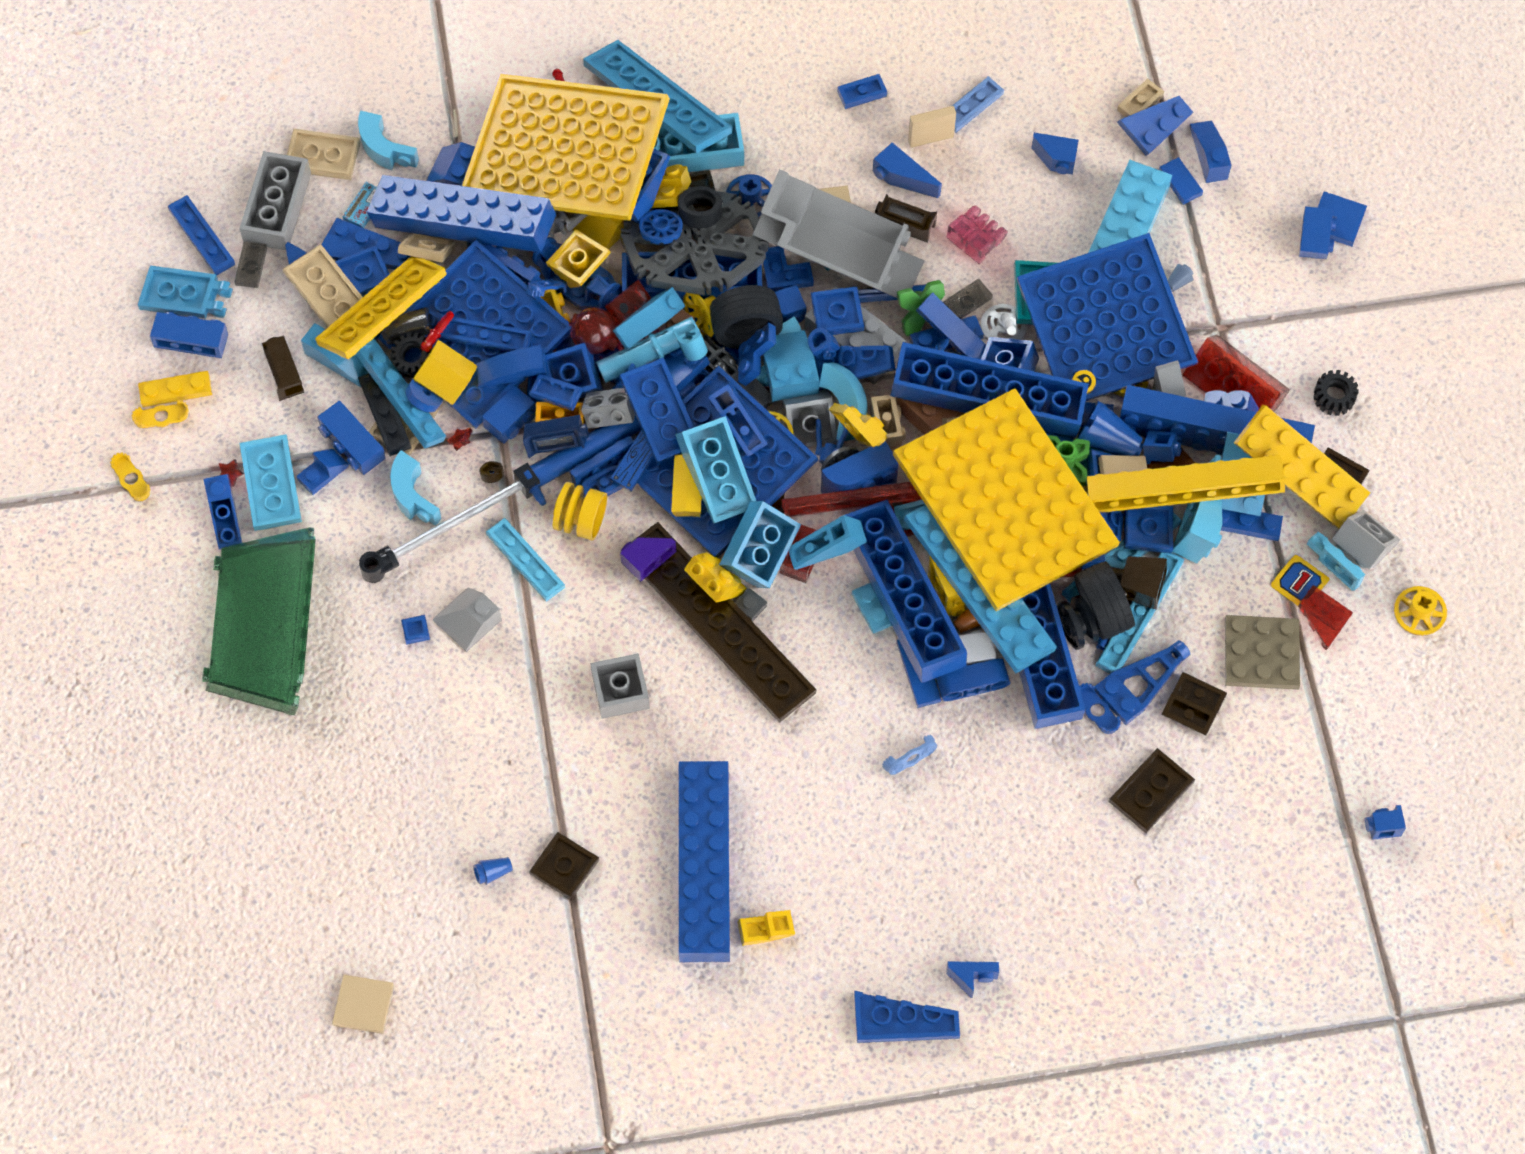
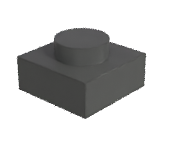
[735,588,767,622]

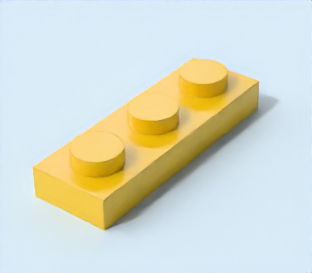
[138,371,212,408]

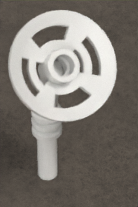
[981,304,1027,340]

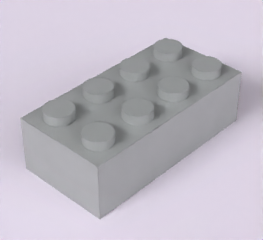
[240,151,311,250]
[804,286,906,384]

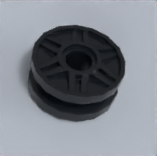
[1057,595,1099,650]

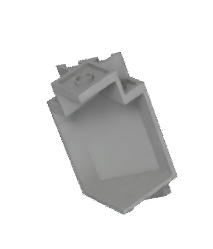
[753,169,925,298]

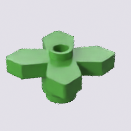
[897,280,945,336]
[1047,435,1090,486]

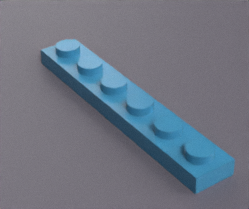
[355,338,446,449]

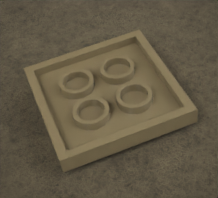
[1225,615,1300,690]

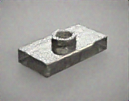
[234,242,267,288]
[943,279,993,319]

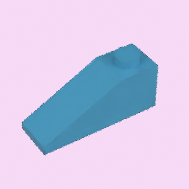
[613,287,685,350]
[301,323,369,387]
[789,515,867,570]

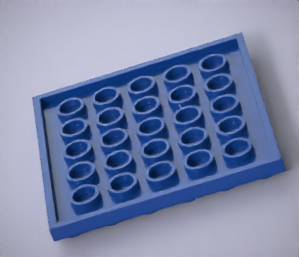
[1017,233,1198,402]
[378,240,575,429]
[617,366,818,558]

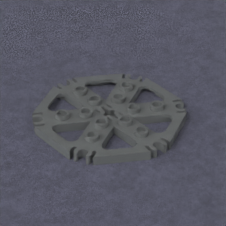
[620,187,769,295]

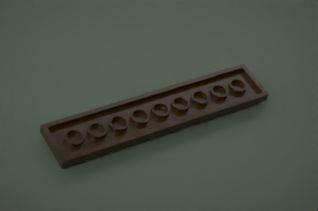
[632,522,817,723]

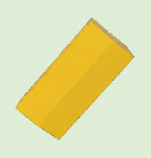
[671,455,702,517]

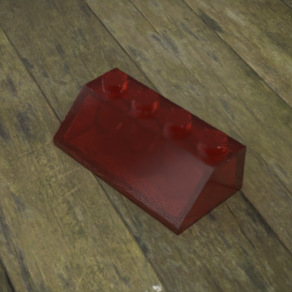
[1182,334,1290,412]

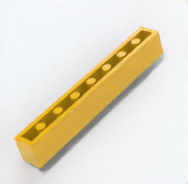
[1087,455,1285,513]

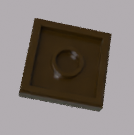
[529,832,599,900]

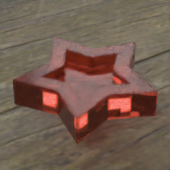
[447,428,473,451]
[219,459,244,487]

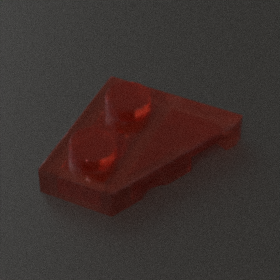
[1298,585,1353,650]

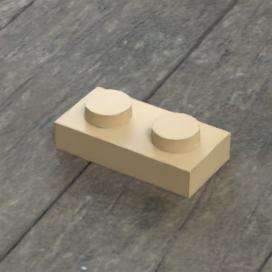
[1117,78,1165,117]

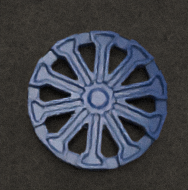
[639,209,683,244]

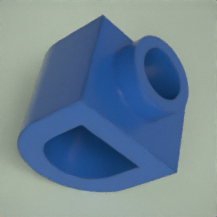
[808,328,840,361]

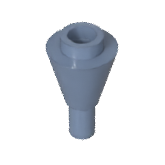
[1167,264,1194,292]

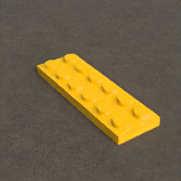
[315,256,447,359]
[1234,405,1371,530]

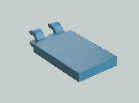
[137,265,233,319]

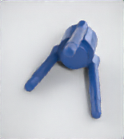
[815,419,848,464]

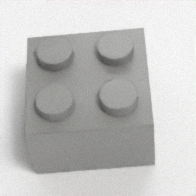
[590,653,650,719]

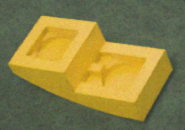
[737,910,795,946]

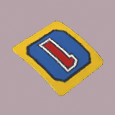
[1271,555,1330,609]

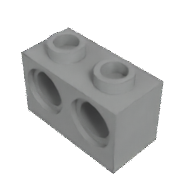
[581,388,635,428]

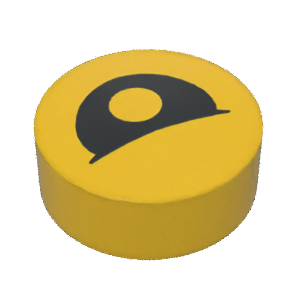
[1072,370,1096,394]

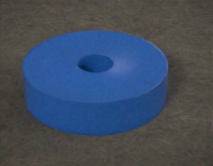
[405,379,443,413]

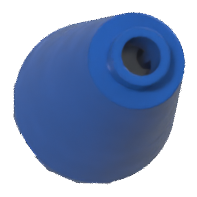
[1076,401,1143,456]

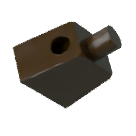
[1111,556,1167,610]

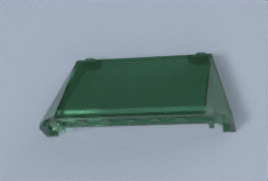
[202,527,316,716]

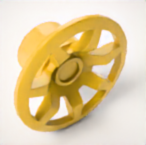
[683,292,716,338]
[1394,586,1447,636]

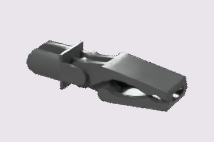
[703,334,774,409]

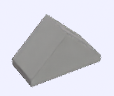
[1153,360,1186,397]

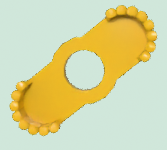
[131,400,189,428]
[110,452,150,501]

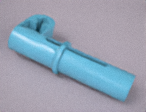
[596,316,708,383]

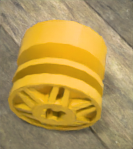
[552,482,608,541]

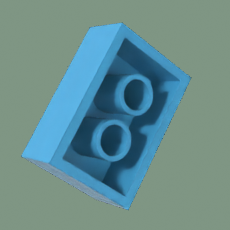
[719,501,801,589]

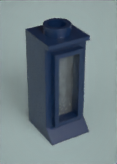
[523,415,589,458]

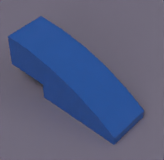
[476,345,547,388]

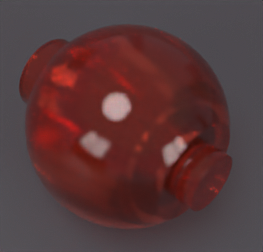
[569,307,620,354]

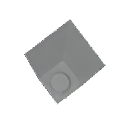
[433,587,502,652]

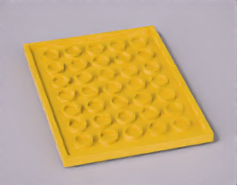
[462,74,670,221]
[893,388,1120,611]

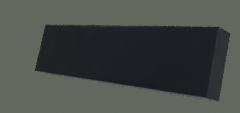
[358,373,412,457]

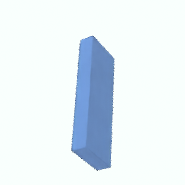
[952,76,1004,133]

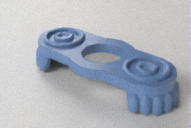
[882,735,937,775]

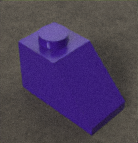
[620,538,676,582]

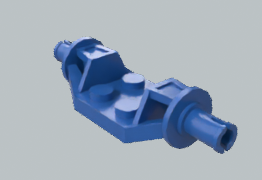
[532,237,634,317]

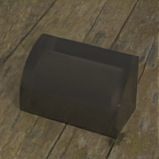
[381,307,432,345]

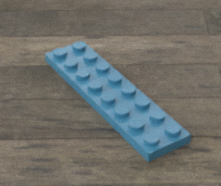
[583,40,732,154]
[904,505,1057,673]

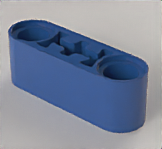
[936,658,1011,702]

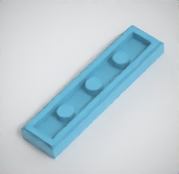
[486,518,565,602]

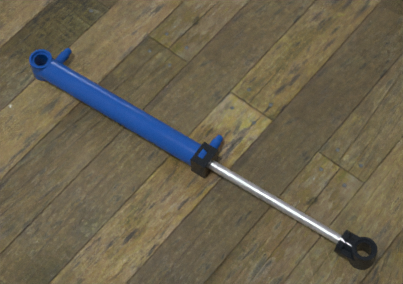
[359,369,710,583]

